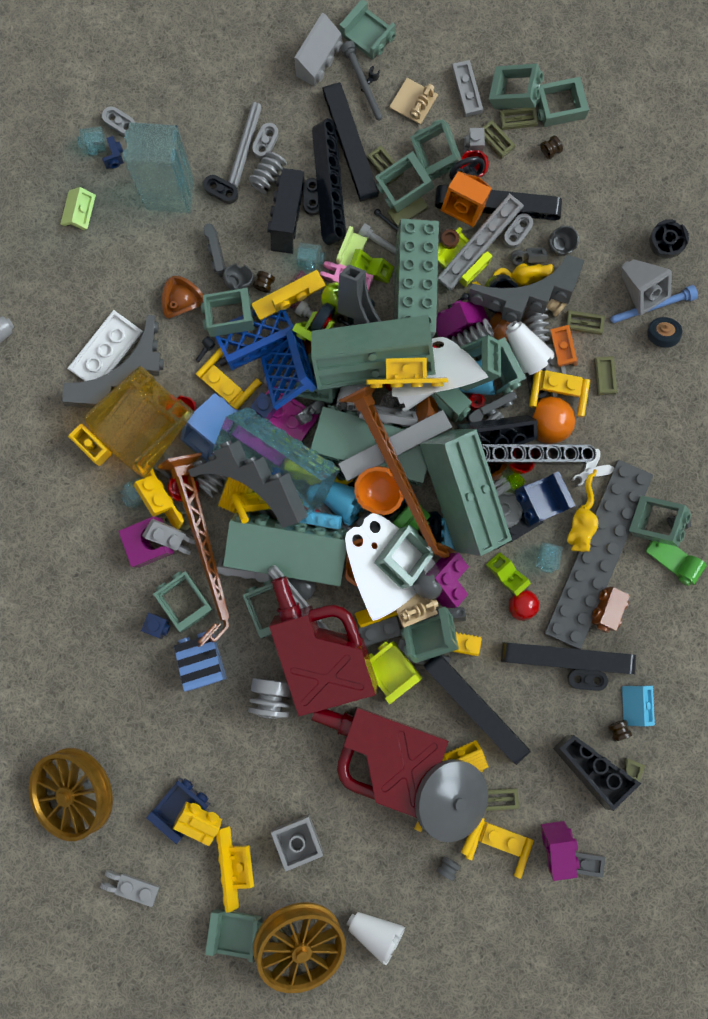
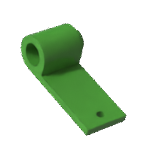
[645,541,707,586]

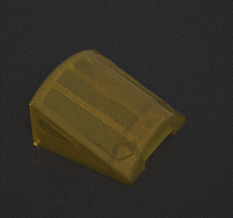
[83,366,194,479]

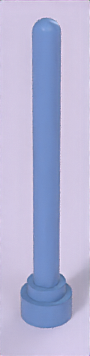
[610,285,698,323]

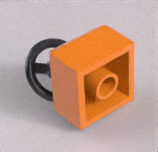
[441,156,492,227]

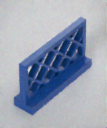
[215,310,294,371]
[261,329,317,410]

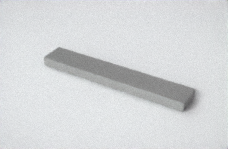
[437,193,524,292]
[338,410,452,482]

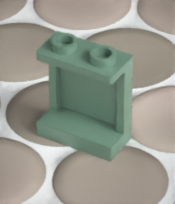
[339,0,396,59]
[477,337,526,395]
[401,606,459,663]
[205,909,263,963]

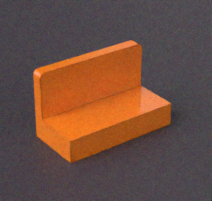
[550,325,578,367]

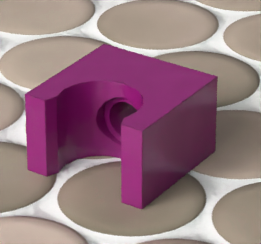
[119,517,174,568]

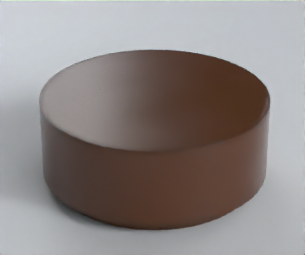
[440,229,459,249]

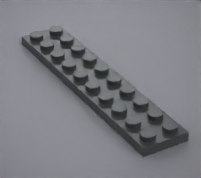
[544,460,653,649]

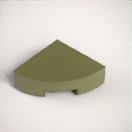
[624,758,645,782]

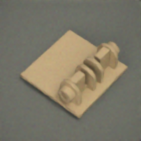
[389,78,438,125]
[396,593,438,628]

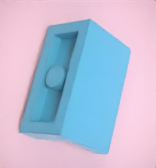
[622,686,655,726]

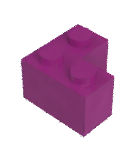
[436,300,489,340]
[426,552,469,608]
[541,821,580,881]

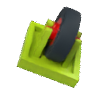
[292,303,335,341]

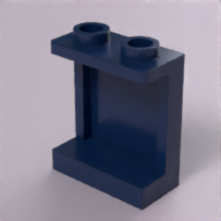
[514,471,575,526]
[146,778,210,844]

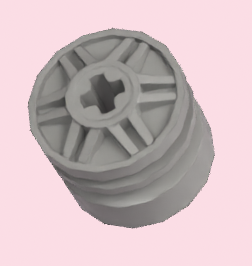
[248,678,292,719]

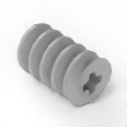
[249,151,287,194]
[524,308,550,343]
[452,319,494,347]
[197,474,228,498]

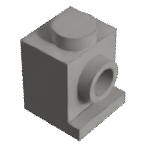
[464,128,485,153]

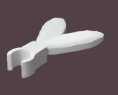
[571,449,614,487]

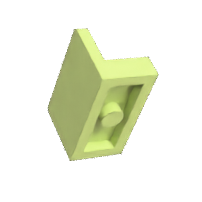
[60,187,96,230]
[336,226,367,266]

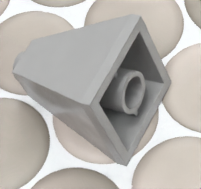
[621,259,672,316]

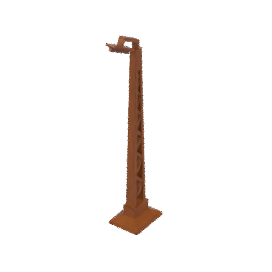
[339,385,456,558]
[157,453,229,647]

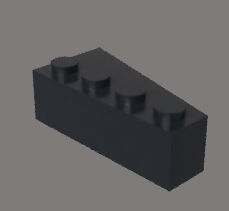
[267,168,304,254]
[457,415,537,454]
[553,735,642,811]

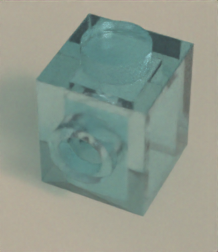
[77,127,107,156]
[297,243,325,271]
[120,478,144,509]
[536,543,563,573]

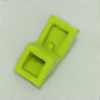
[350,249,394,284]
[486,552,531,596]

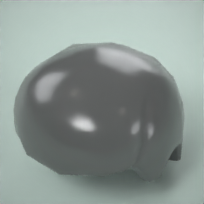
[548,225,579,256]
[222,263,253,290]
[413,569,442,600]
[288,578,316,601]

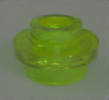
[507,473,526,490]

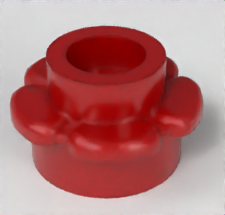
[468,393,485,411]

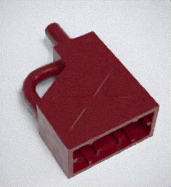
[269,576,377,716]
[311,707,449,818]

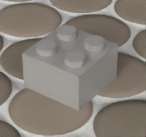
[271,814,324,872]

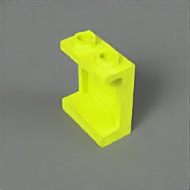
[438,227,492,288]
[369,641,423,705]

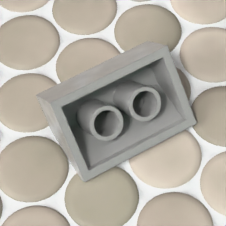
[294,13,343,87]

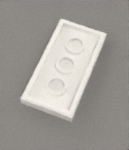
[67,310,143,381]

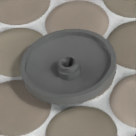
[415,759,488,842]

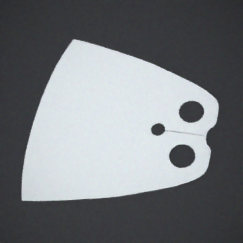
[392,337,488,397]
[345,513,436,621]

